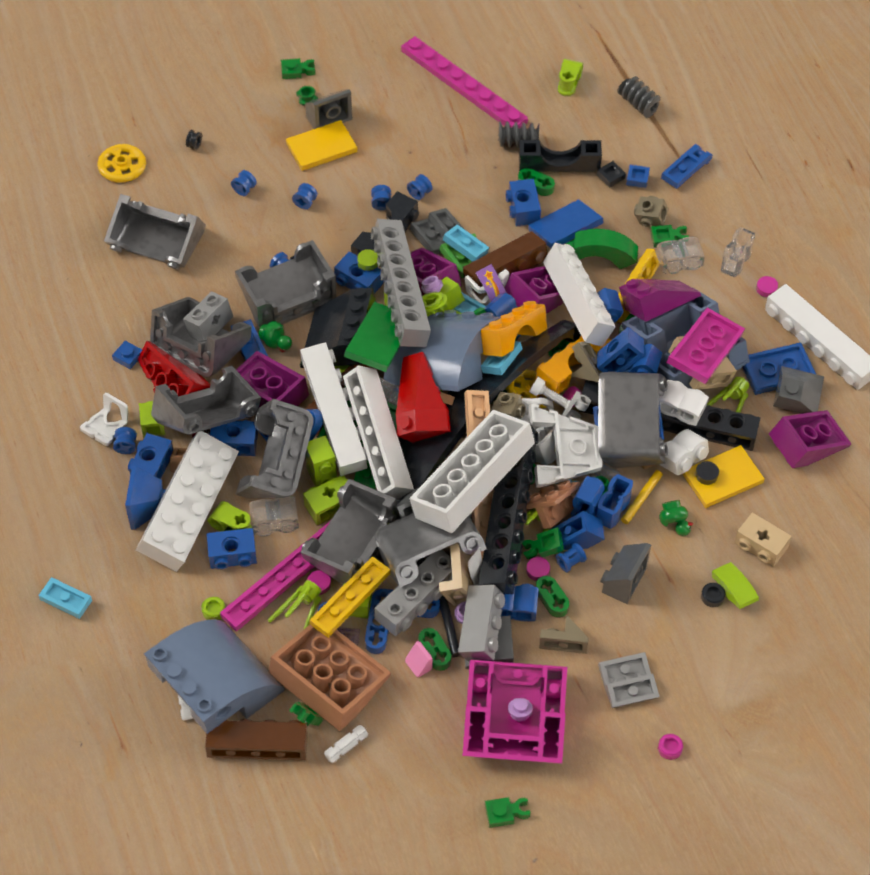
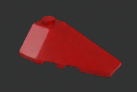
[138,341,211,397]
[396,352,451,443]

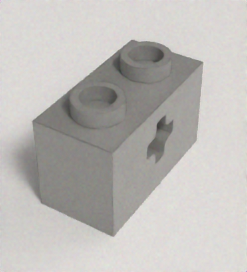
[183,291,234,342]

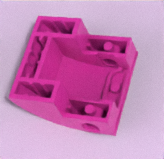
[462,660,568,763]

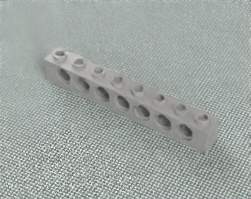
[371,219,431,347]

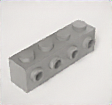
[375,549,453,636]

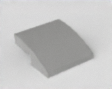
[598,652,659,708]

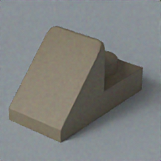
[572,342,603,382]
[539,616,588,654]

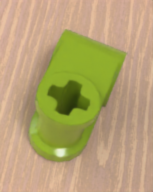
[558,59,584,96]
[207,501,252,532]

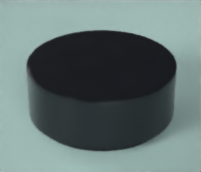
[695,461,719,485]
[701,583,725,607]

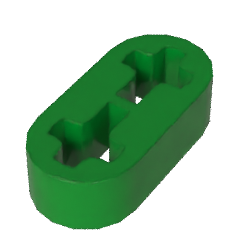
[518,168,555,196]
[536,576,569,618]
[418,628,451,671]

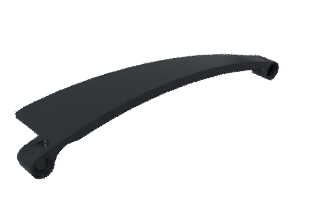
[397,320,581,504]

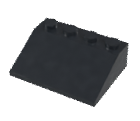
[300,288,376,368]

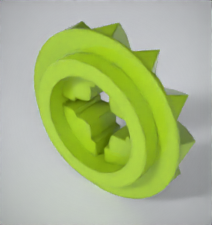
[422,292,448,317]

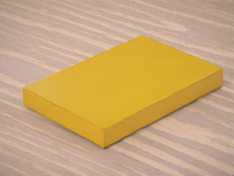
[286,120,358,171]
[682,445,765,509]

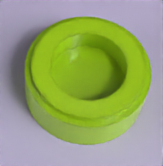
[357,249,378,271]
[201,597,225,620]

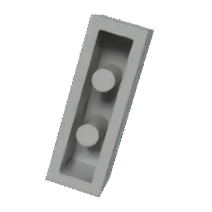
[458,585,505,661]

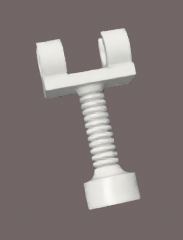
[529,377,591,419]

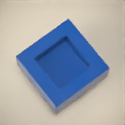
[626,165,650,188]
[112,340,142,370]

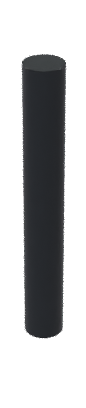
[439,595,461,657]

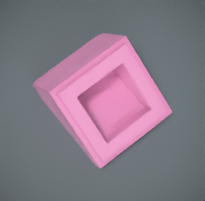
[405,641,432,678]

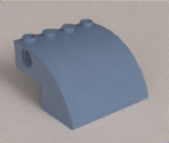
[622,287,750,389]
[384,310,501,391]
[144,619,285,734]

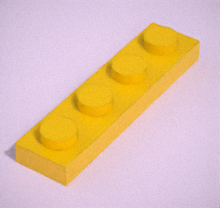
[616,248,660,323]
[310,556,391,638]

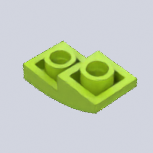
[712,562,759,609]

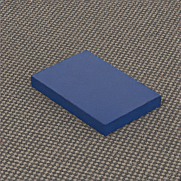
[528,199,604,248]
[742,342,817,395]

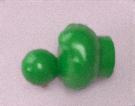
[259,321,292,353]
[659,500,693,536]

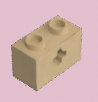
[735,512,792,567]

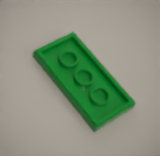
[344,301,400,372]

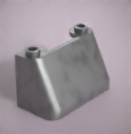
[104,194,206,270]
[235,240,337,328]
[150,297,252,377]
[151,366,261,434]
[598,372,668,469]
[236,399,313,498]
[301,479,401,585]
[375,513,487,587]

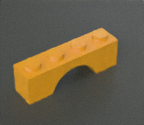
[481,301,547,357]
[535,336,611,394]

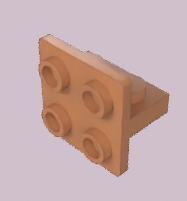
[526,480,581,529]

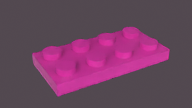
[666,308,745,384]

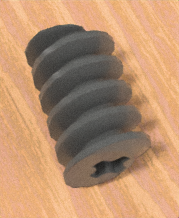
[618,76,661,118]
[498,121,540,148]

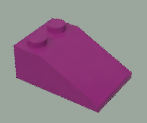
[410,247,462,296]
[504,266,564,314]
[619,279,701,322]
[236,351,310,408]
[769,410,851,468]

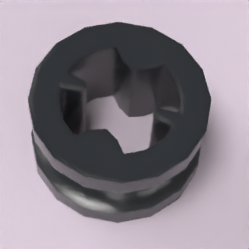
[186,130,202,150]

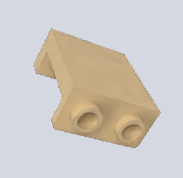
[668,336,737,390]
[439,542,474,606]

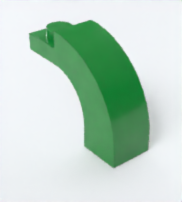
[563,229,639,269]

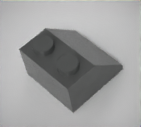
[305,89,352,129]
[601,543,651,604]

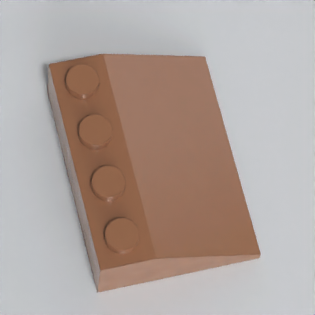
[269,625,391,731]

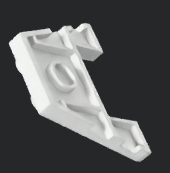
[529,404,602,488]

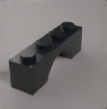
[519,140,602,172]
[351,191,419,256]

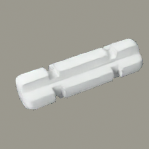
[324,725,368,763]

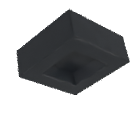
[597,161,626,188]

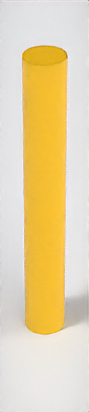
[621,470,663,524]

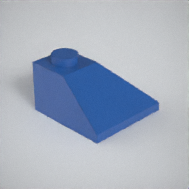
[125,466,166,530]

